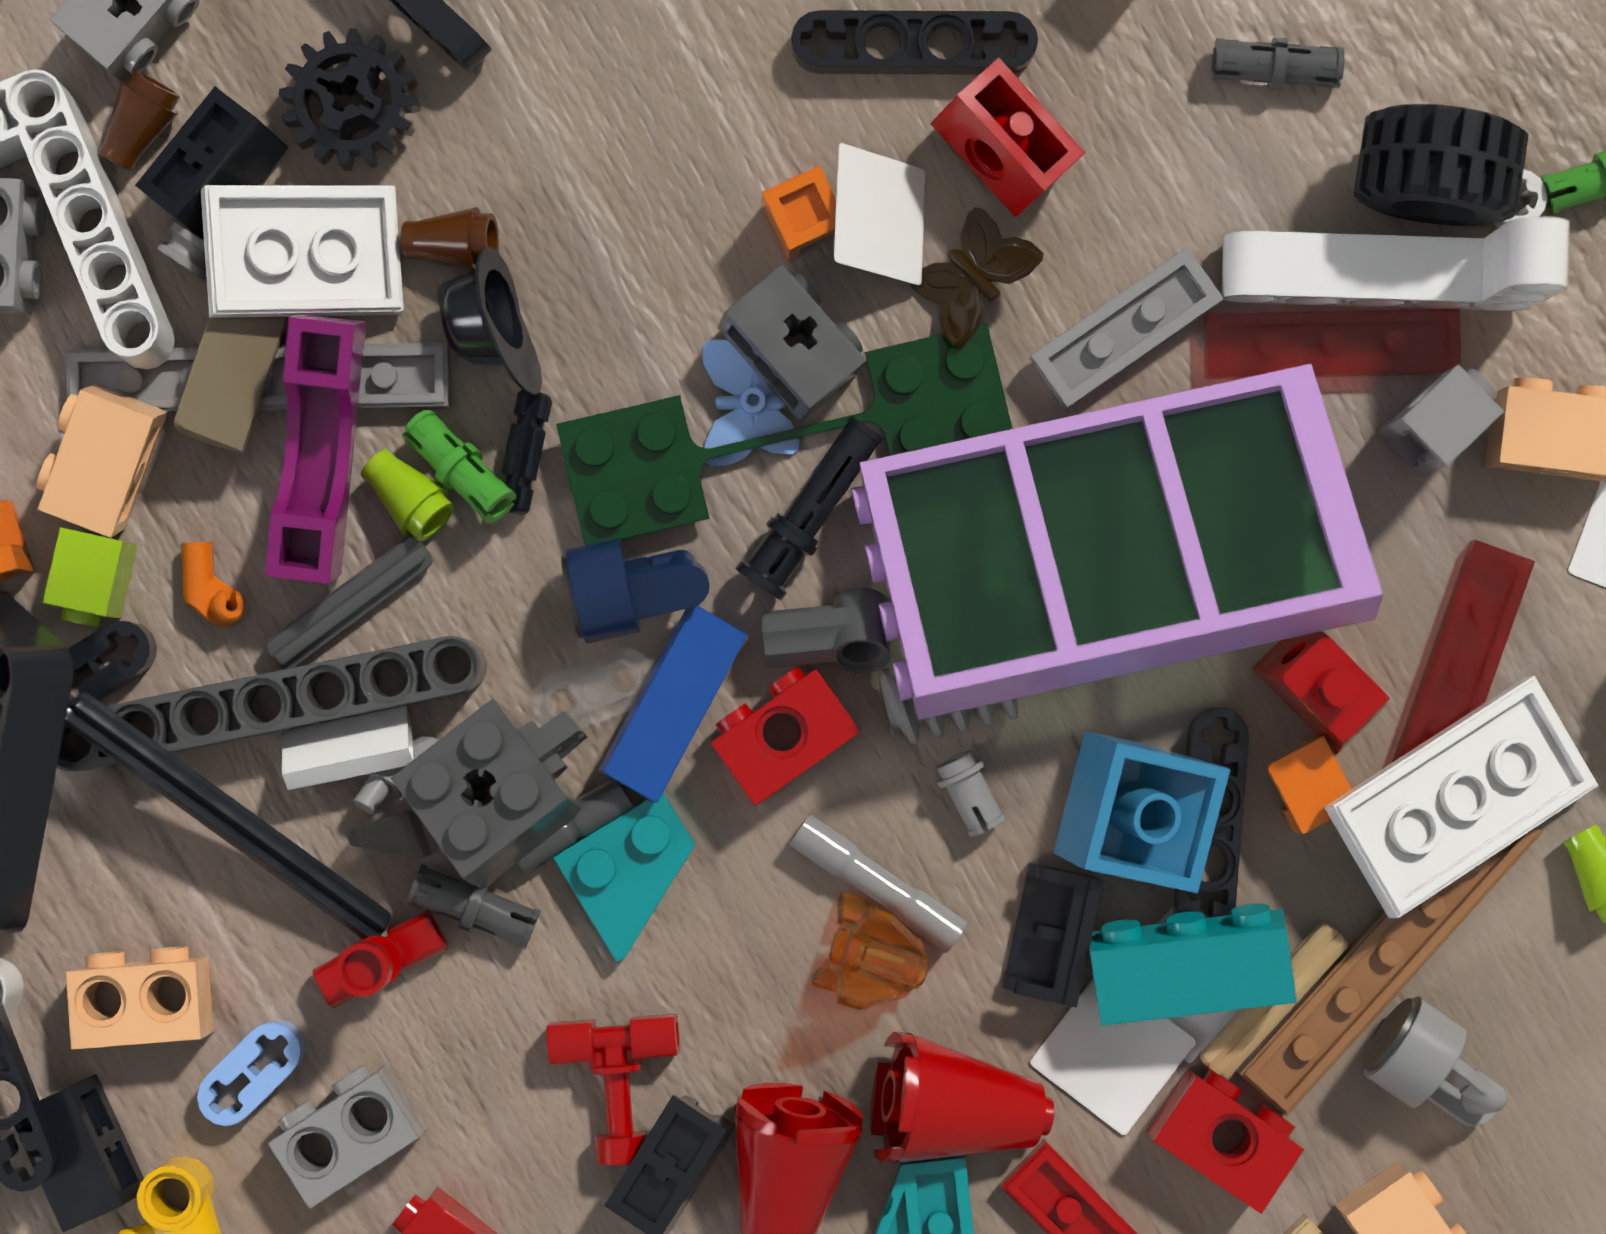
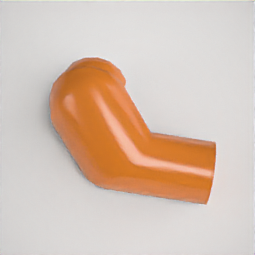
[181,542,246,627]

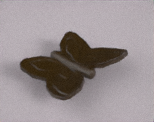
[910,207,1044,348]

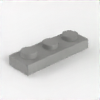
[1029,247,1224,410]

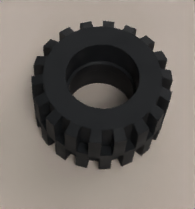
[1354,104,1528,226]

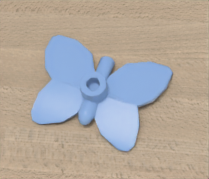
[703,340,800,467]

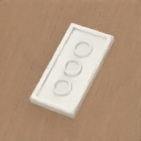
[1324,676,1599,919]

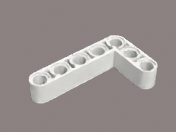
[0,69,175,370]
[1222,217,1569,311]

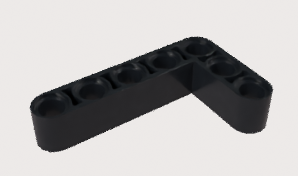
[0,591,73,934]

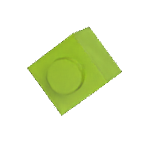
[43,527,138,627]

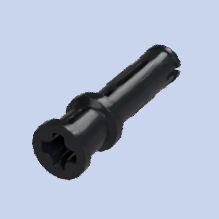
[735,416,884,601]

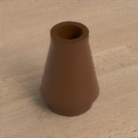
[98,70,181,171]
[401,207,499,270]

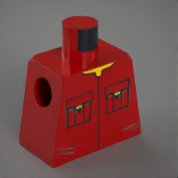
[1251,631,1390,754]

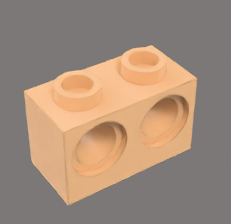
[66,946,214,1050]

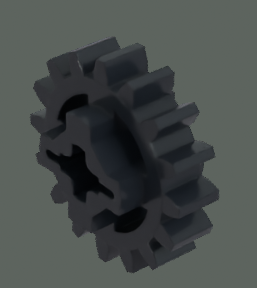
[279,28,421,171]

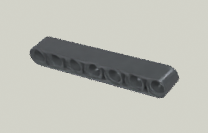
[57,636,487,771]

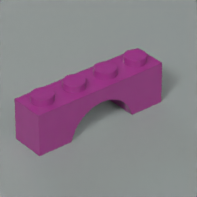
[265,314,366,584]

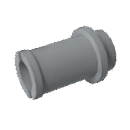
[936,751,1006,837]

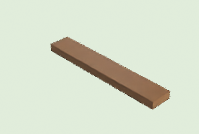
[1236,827,1542,1117]

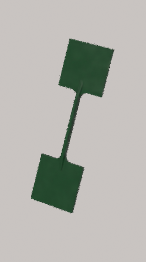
[556,324,1013,546]

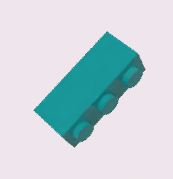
[1090,903,1297,1026]

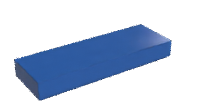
[598,605,748,803]

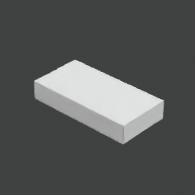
[282,706,414,790]

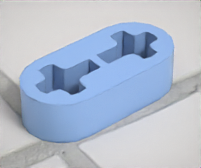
[197,1019,306,1126]

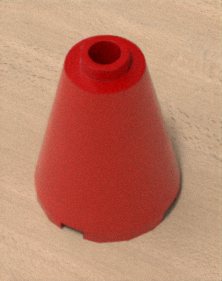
[870,1031,1054,1163]
[735,1083,863,1234]

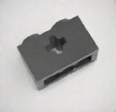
[717,264,867,423]

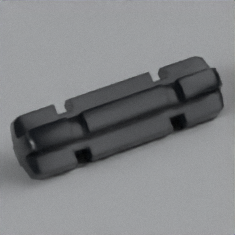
[501,390,552,515]

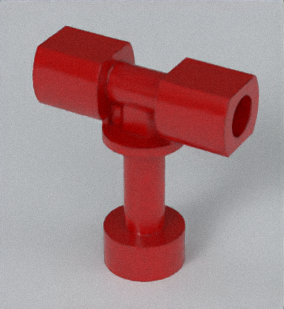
[313,910,448,1009]
[547,1013,680,1165]

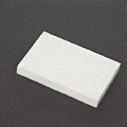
[201,185,404,318]

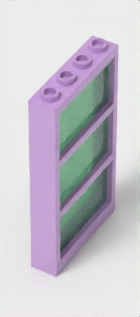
[851,364,1383,720]

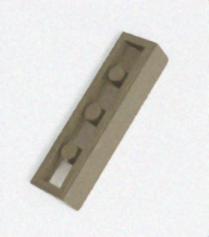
[174,317,289,454]

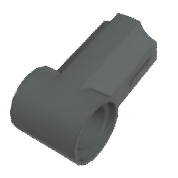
[762,588,891,673]

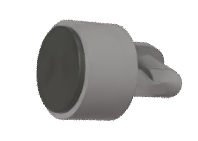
[1362,996,1507,1126]

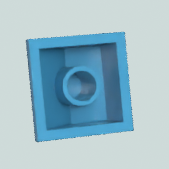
[1053,730,1231,893]

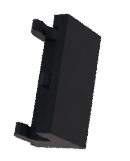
[135,86,289,240]
[1003,862,1103,1008]
[10,1074,144,1233]
[604,1094,736,1234]

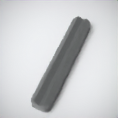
[265,535,433,669]

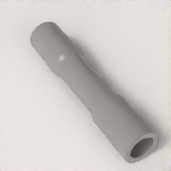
[788,813,967,953]

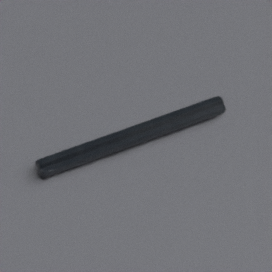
[65,692,391,940]

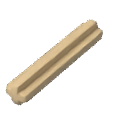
[1200,922,1348,1079]

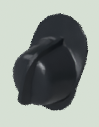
[437,247,542,396]

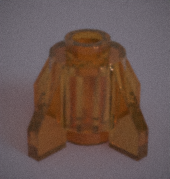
[812,892,929,1010]

